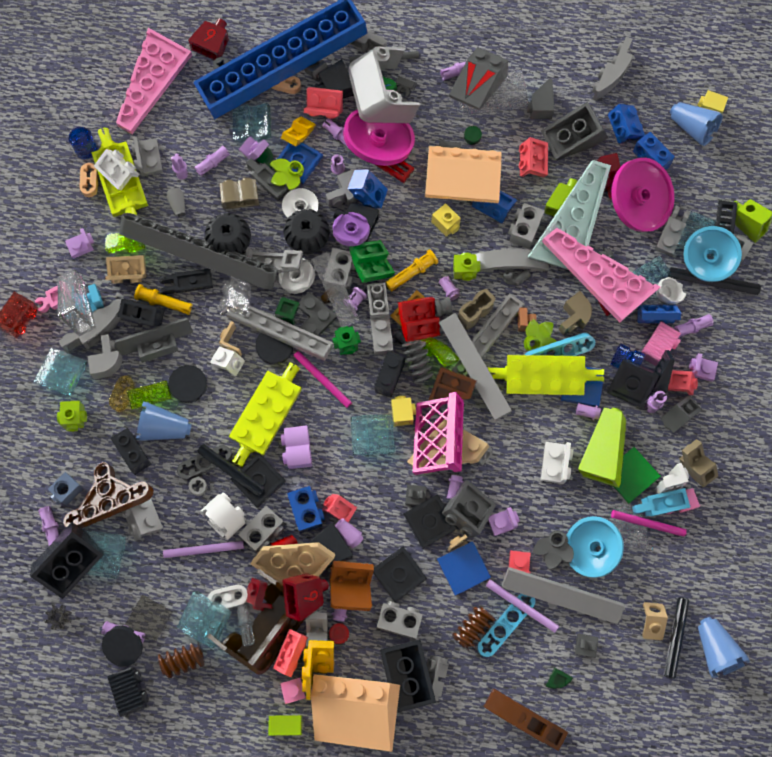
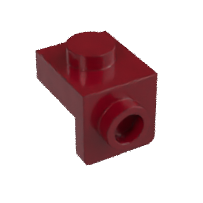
[246,578,272,611]

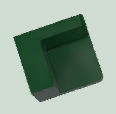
[275,297,300,325]

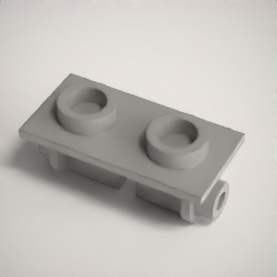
[427,655,449,701]

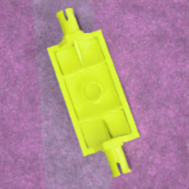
[91,128,148,217]
[488,355,604,395]
[229,362,302,468]

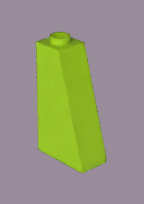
[578,407,627,488]

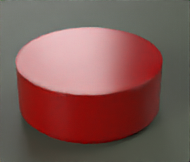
[329,623,349,645]

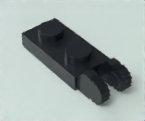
[159,268,213,295]

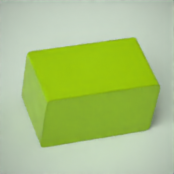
[268,715,302,736]

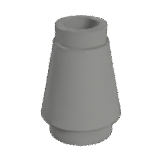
[166,188,186,217]

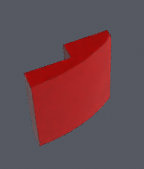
[398,297,440,342]

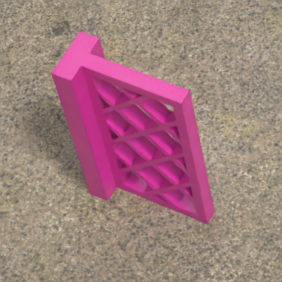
[413,392,464,475]

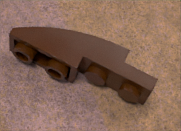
[483,688,569,751]

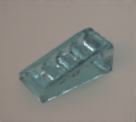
[632,255,670,283]

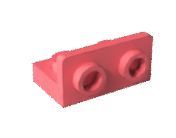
[304,87,343,119]
[519,137,548,178]
[273,629,308,677]

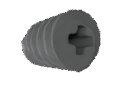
[402,340,435,383]

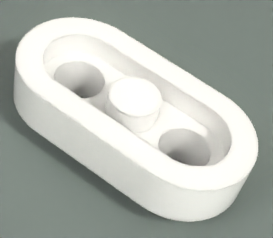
[207,585,248,611]

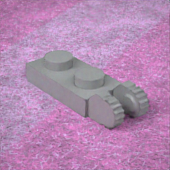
[655,205,691,256]

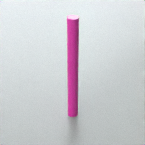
[294,351,352,408]
[611,510,686,537]

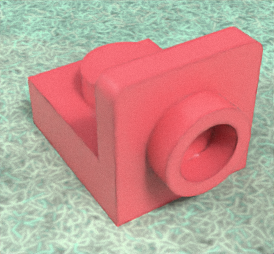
[668,370,698,395]
[322,494,357,522]
[509,551,531,573]

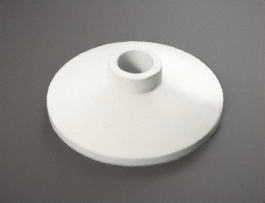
[282,188,319,218]

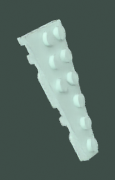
[528,160,611,270]

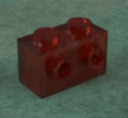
[0,291,38,339]

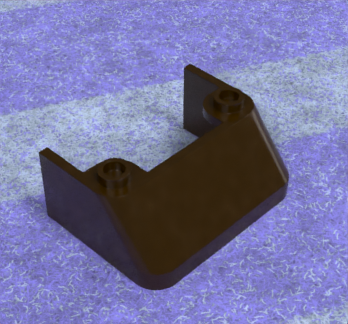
[207,569,306,675]

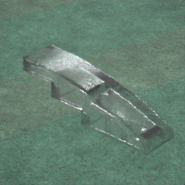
[311,252,360,328]

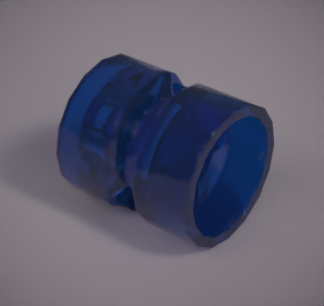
[68,127,98,159]
[610,343,645,369]

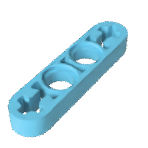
[525,333,595,356]
[477,594,536,657]

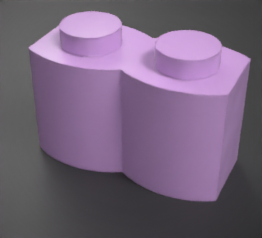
[281,426,312,469]

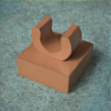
[517,308,537,332]

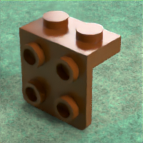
[329,561,374,611]

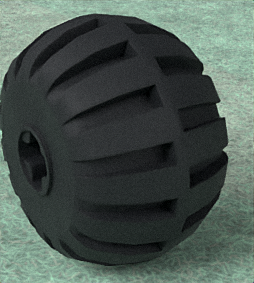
[284,209,330,254]
[205,213,251,255]

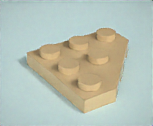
[407,419,489,474]
[251,542,335,586]

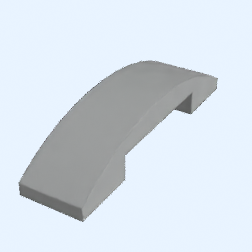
[241,248,303,273]
[476,249,549,272]

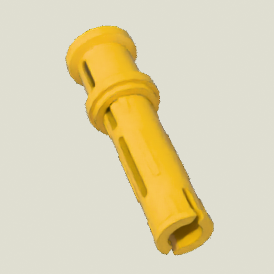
[386,249,439,292]
[134,284,193,315]

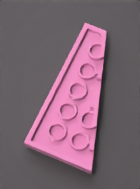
[116,28,192,134]
[542,228,660,323]

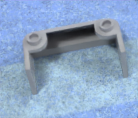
[348,46,420,123]

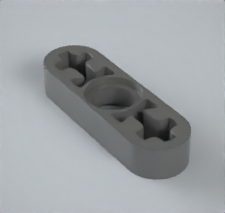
[177,445,232,480]

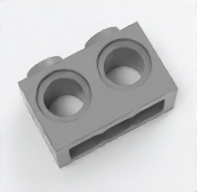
[508,203,545,249]
[323,248,355,293]
[238,506,285,553]
[376,601,423,640]

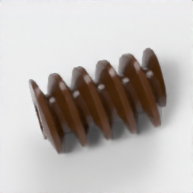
[452,606,496,652]
[158,642,205,678]

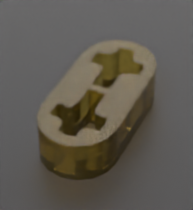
[109,376,135,412]

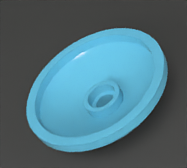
[683,226,742,282]
[567,516,624,578]

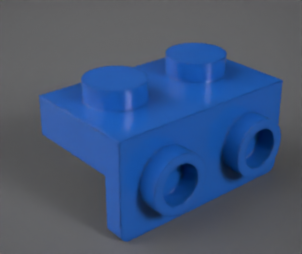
[608,104,645,144]

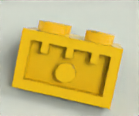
[302,640,334,700]

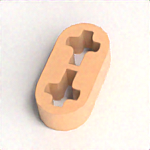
[272,76,301,94]
[80,163,99,197]

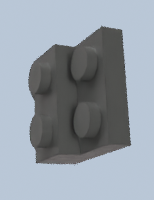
[442,480,496,538]

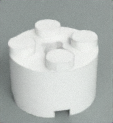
[200,493,246,540]

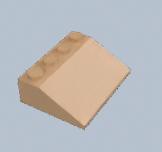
[425,146,501,203]
[311,674,400,752]

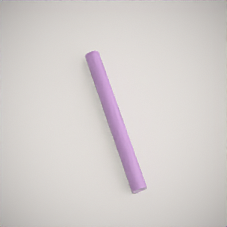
[163,541,244,558]
[486,580,559,633]

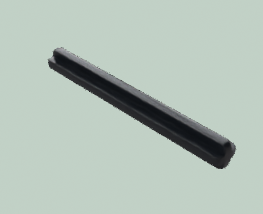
[668,267,761,295]

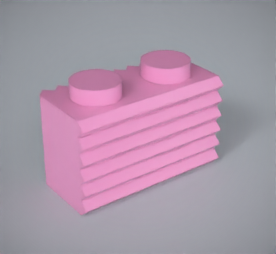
[639,321,681,366]

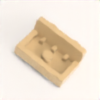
[106,255,147,284]

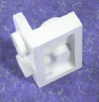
[94,149,139,190]
[540,442,573,484]
[654,463,689,494]

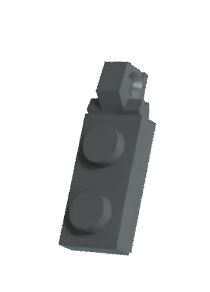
[246,158,289,201]

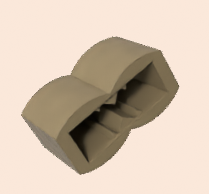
[219,178,259,209]
[458,289,496,330]

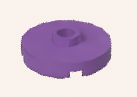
[333,212,370,246]

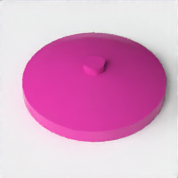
[343,109,415,166]
[612,158,675,232]

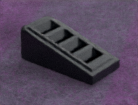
[714,200,738,234]
[651,350,675,393]

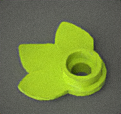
[270,159,304,190]
[524,319,557,352]

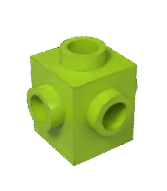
[453,253,480,281]
[57,401,87,432]

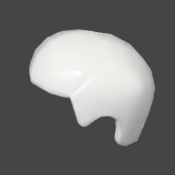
[656,277,686,305]

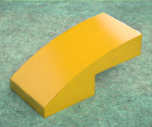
[281,116,316,146]

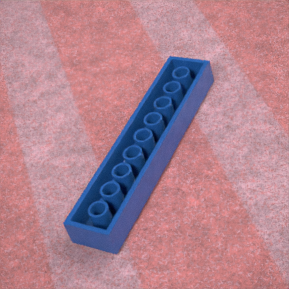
[193,0,368,120]

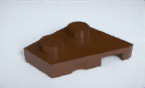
[428,367,478,401]

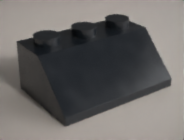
[30,522,104,599]
[380,640,436,713]

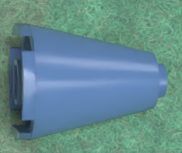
[670,102,723,146]
[136,401,191,441]
[698,617,750,678]

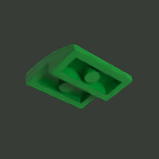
[349,240,395,283]
[613,447,661,504]

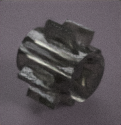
[45,605,72,630]

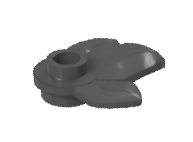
[533,530,574,570]

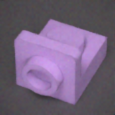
[239,137,269,160]
[65,228,94,259]
[689,353,718,382]
[488,507,519,536]

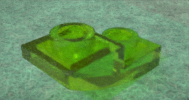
[105,233,145,254]
[420,338,459,367]
[127,381,172,410]

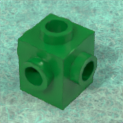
[332,326,361,355]

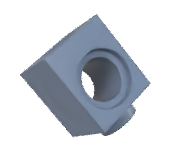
[48,472,84,506]

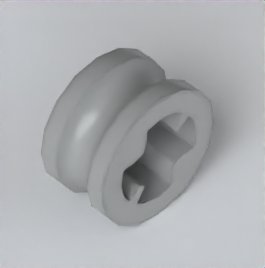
[189,477,208,496]

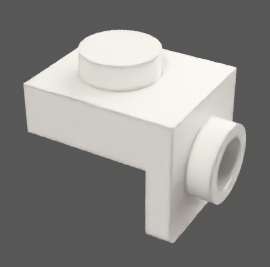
[210,347,245,376]

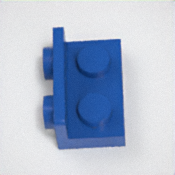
[472,190,517,223]
[637,305,681,323]

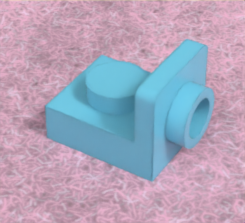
[81,284,104,314]

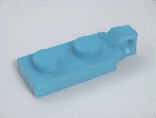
[632,488,690,517]

